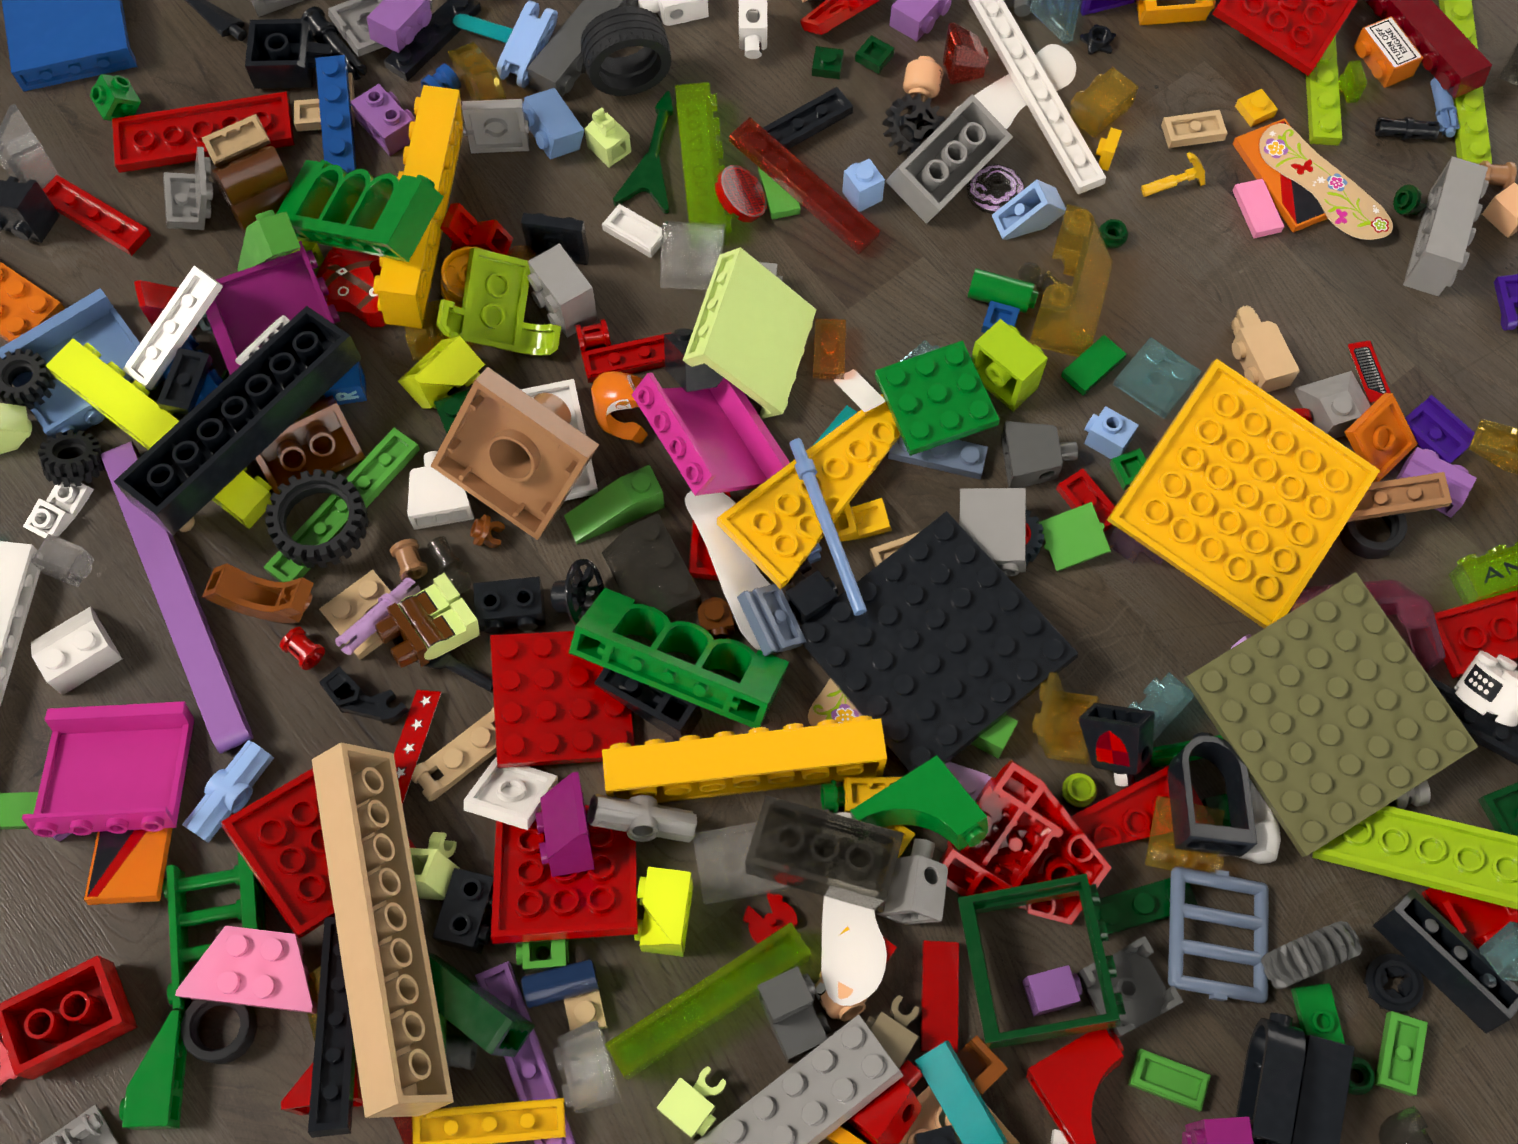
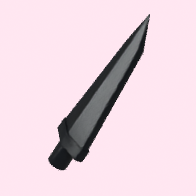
[185,0,247,41]

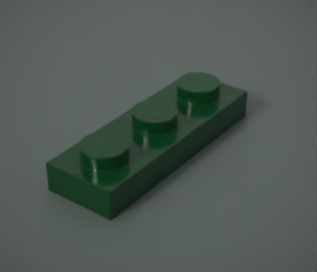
[1094,878,1198,935]

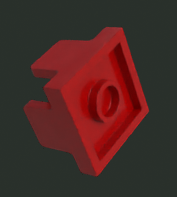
[1421,888,1518,949]

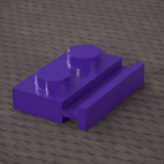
[1405,395,1480,464]

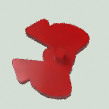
[743,893,798,948]

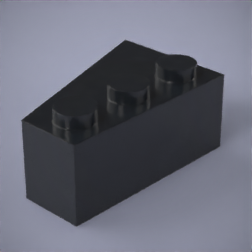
[0,176,60,243]

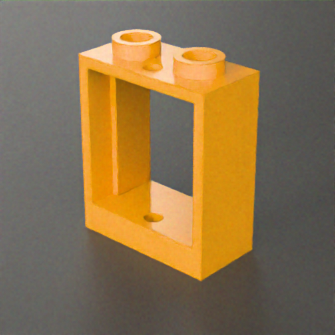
[1136,0,1216,26]

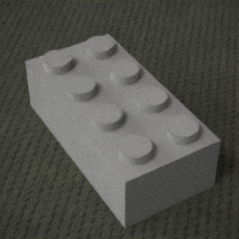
[886,94,1013,224]
[1403,156,1489,296]

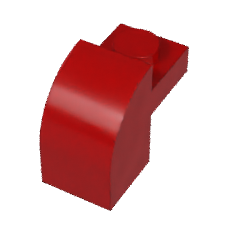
[440,203,514,255]

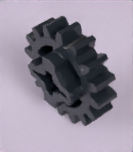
[882,94,945,157]

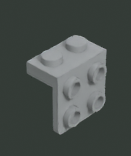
[163,147,213,230]

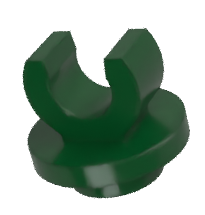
[1393,185,1427,215]

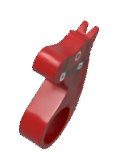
[316,247,387,327]

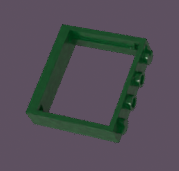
[958,874,1126,1049]

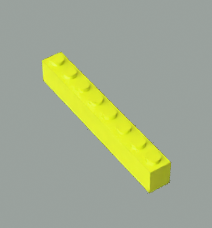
[45,338,272,529]

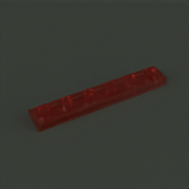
[729,117,880,255]

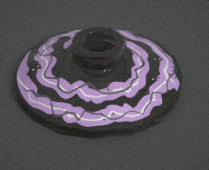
[966,164,1025,214]

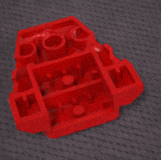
[939,760,1111,925]

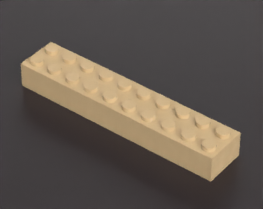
[312,742,454,1118]

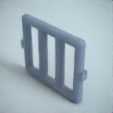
[1168,867,1269,1003]

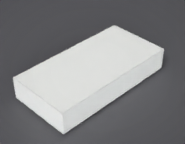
[602,204,668,258]

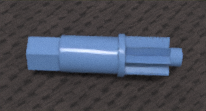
[1430,77,1460,137]

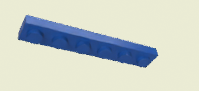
[315,55,357,173]

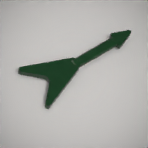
[613,91,674,214]

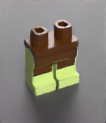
[375,573,480,668]

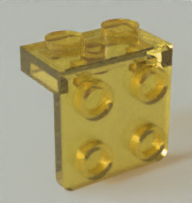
[1033,672,1100,764]

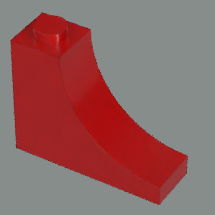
[1026,1029,1124,1144]

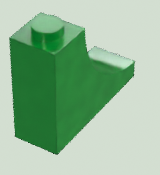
[850,755,988,851]

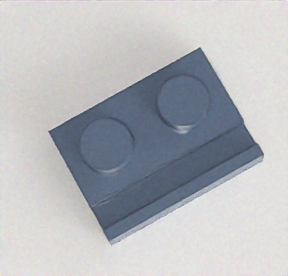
[737,584,807,656]

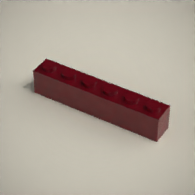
[1365,0,1492,99]

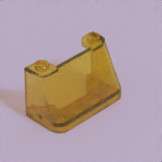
[1029,204,1112,357]

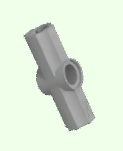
[587,794,697,843]

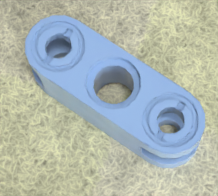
[496,0,558,88]

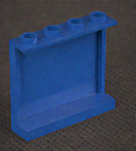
[2,0,137,92]

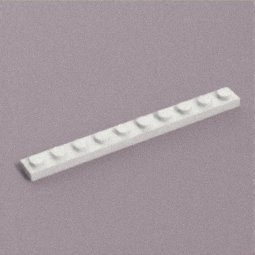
[968,0,1106,194]

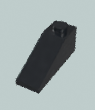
[594,667,703,740]

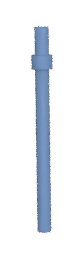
[789,438,867,616]

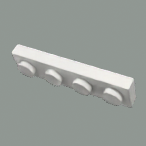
[122,266,223,390]

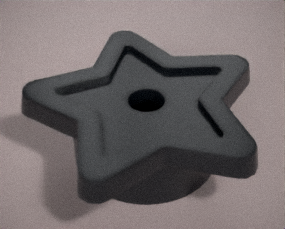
[1080,24,1116,55]

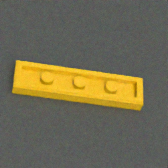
[412,1098,566,1144]

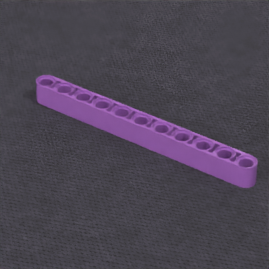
[101,441,253,754]

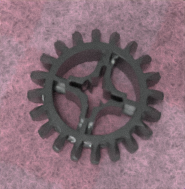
[1261,921,1362,989]

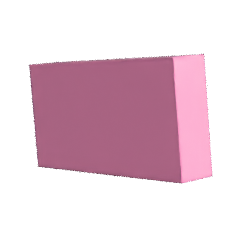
[1232,178,1284,238]

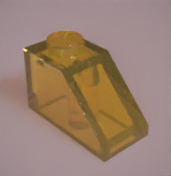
[1469,419,1518,474]

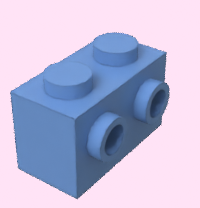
[523,88,584,159]

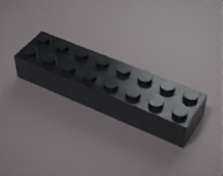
[114,306,362,536]

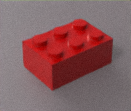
[0,955,138,1080]

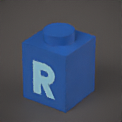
[323,362,367,405]

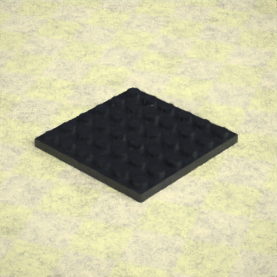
[800,511,1078,773]

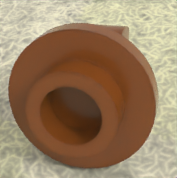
[470,514,505,548]

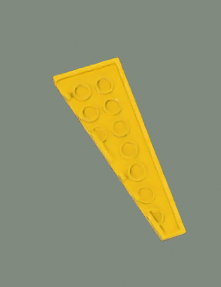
[717,394,900,590]

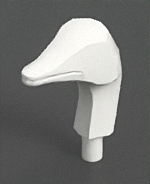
[1215,778,1281,864]

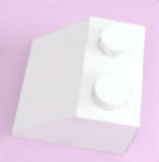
[31,606,123,695]

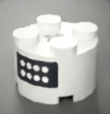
[1454,651,1518,727]

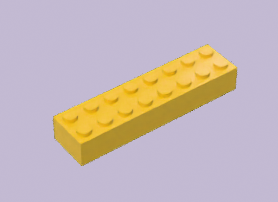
[373,85,464,329]
[602,716,887,803]

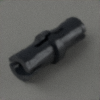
[1375,117,1440,141]

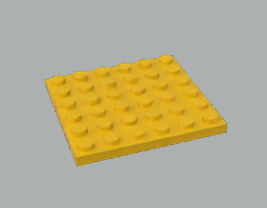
[1107,359,1380,628]

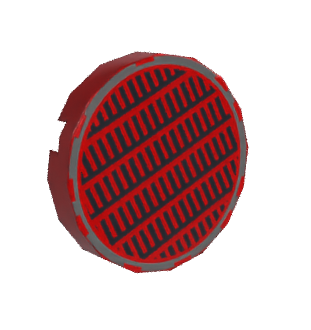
[715,165,767,223]

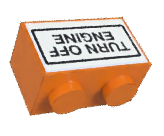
[1354,16,1423,88]

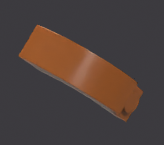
[202,563,314,623]

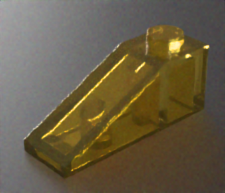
[448,42,507,101]

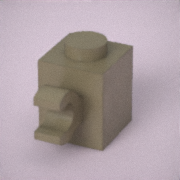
[866,995,919,1068]

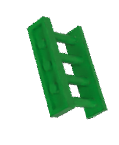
[162,853,267,1012]

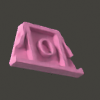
[175,926,317,1014]

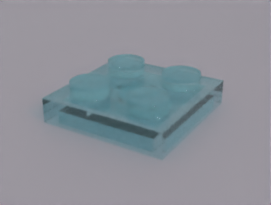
[1113,337,1202,419]

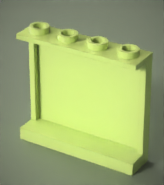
[683,247,817,419]

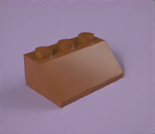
[255,395,366,495]

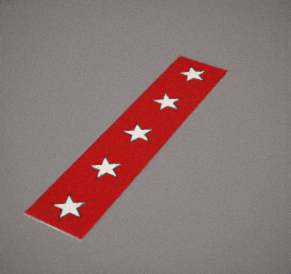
[394,690,441,805]

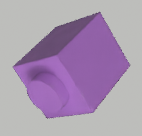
[1022,965,1082,1017]

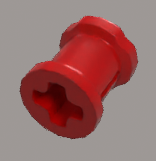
[575,319,611,352]
[279,626,325,670]

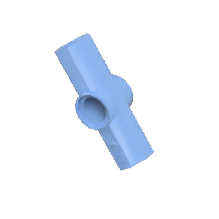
[182,740,274,843]

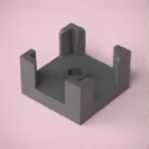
[1077,936,1183,1038]

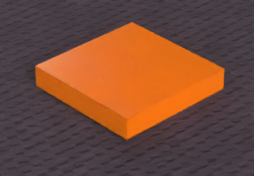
[1344,393,1418,482]

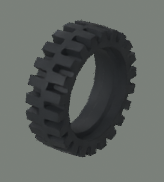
[265,469,369,568]

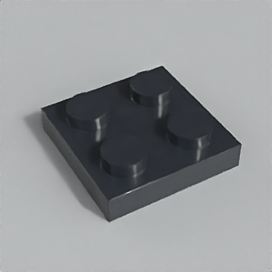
[521,213,589,265]

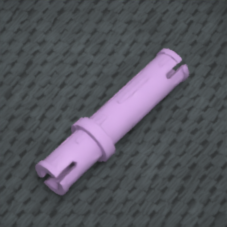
[335,577,421,655]

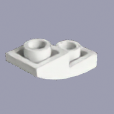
[23,482,94,542]

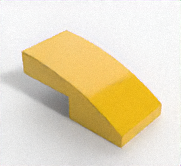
[834,498,892,542]

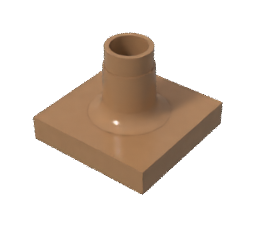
[431,367,599,540]

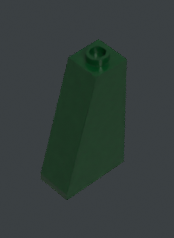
[428,952,535,1057]

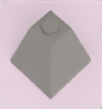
[1294,371,1371,439]

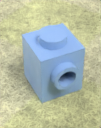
[842,159,885,213]
[1084,406,1138,459]

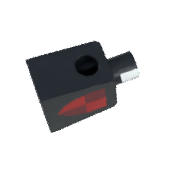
[1079,703,1155,786]

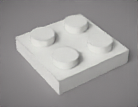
[464,757,558,830]

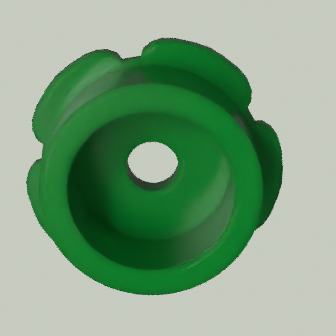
[820,779,845,814]

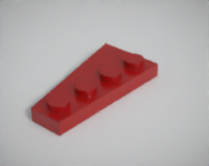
[800,0,880,35]
[1071,765,1213,849]

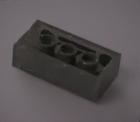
[745,795,904,913]

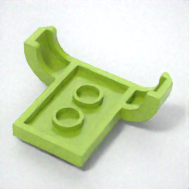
[437,247,561,356]

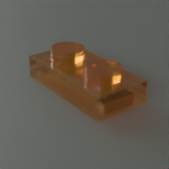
[813,318,846,380]

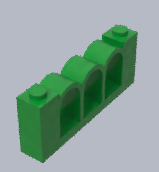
[276,160,444,262]
[569,588,789,728]

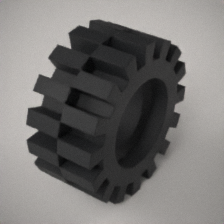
[0,349,56,410]
[38,430,104,487]

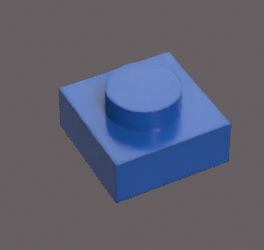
[981,301,1020,333]

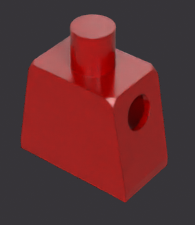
[846,1060,923,1144]

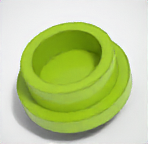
[1062,773,1097,808]

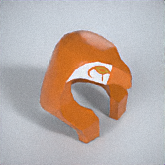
[591,371,648,444]

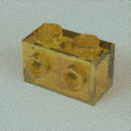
[1070,67,1139,138]

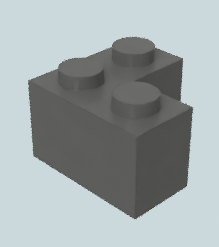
[757,966,831,1063]

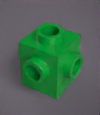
[90,74,141,121]

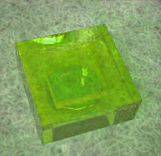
[1339,60,1367,103]

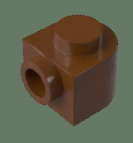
[698,597,734,640]

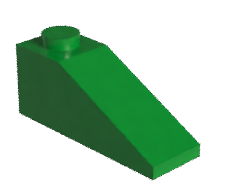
[119,1010,187,1130]

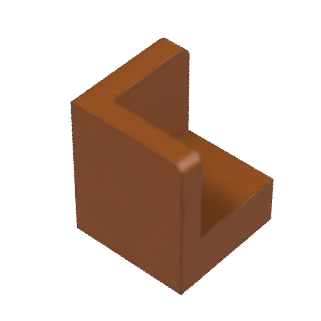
[957,1035,1008,1095]

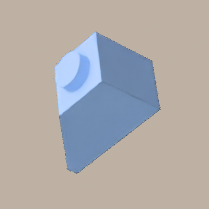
[992,179,1067,240]

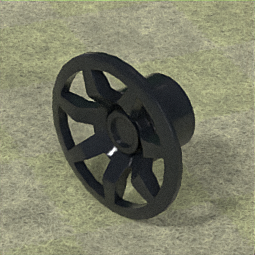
[551,559,604,626]

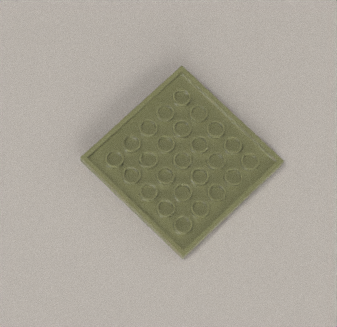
[1183,572,1478,857]

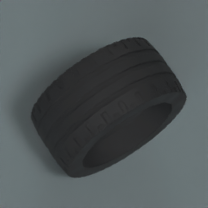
[581,6,672,96]

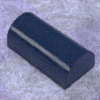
[521,959,600,1008]

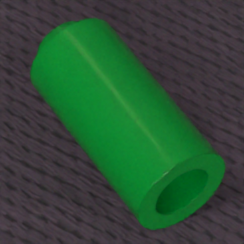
[967,268,1039,313]

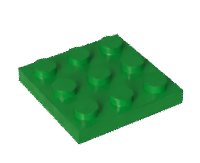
[875,340,1000,456]

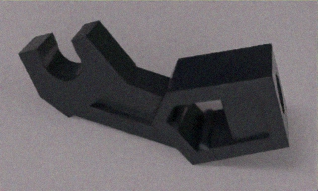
[319,667,408,724]

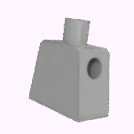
[876,839,948,925]

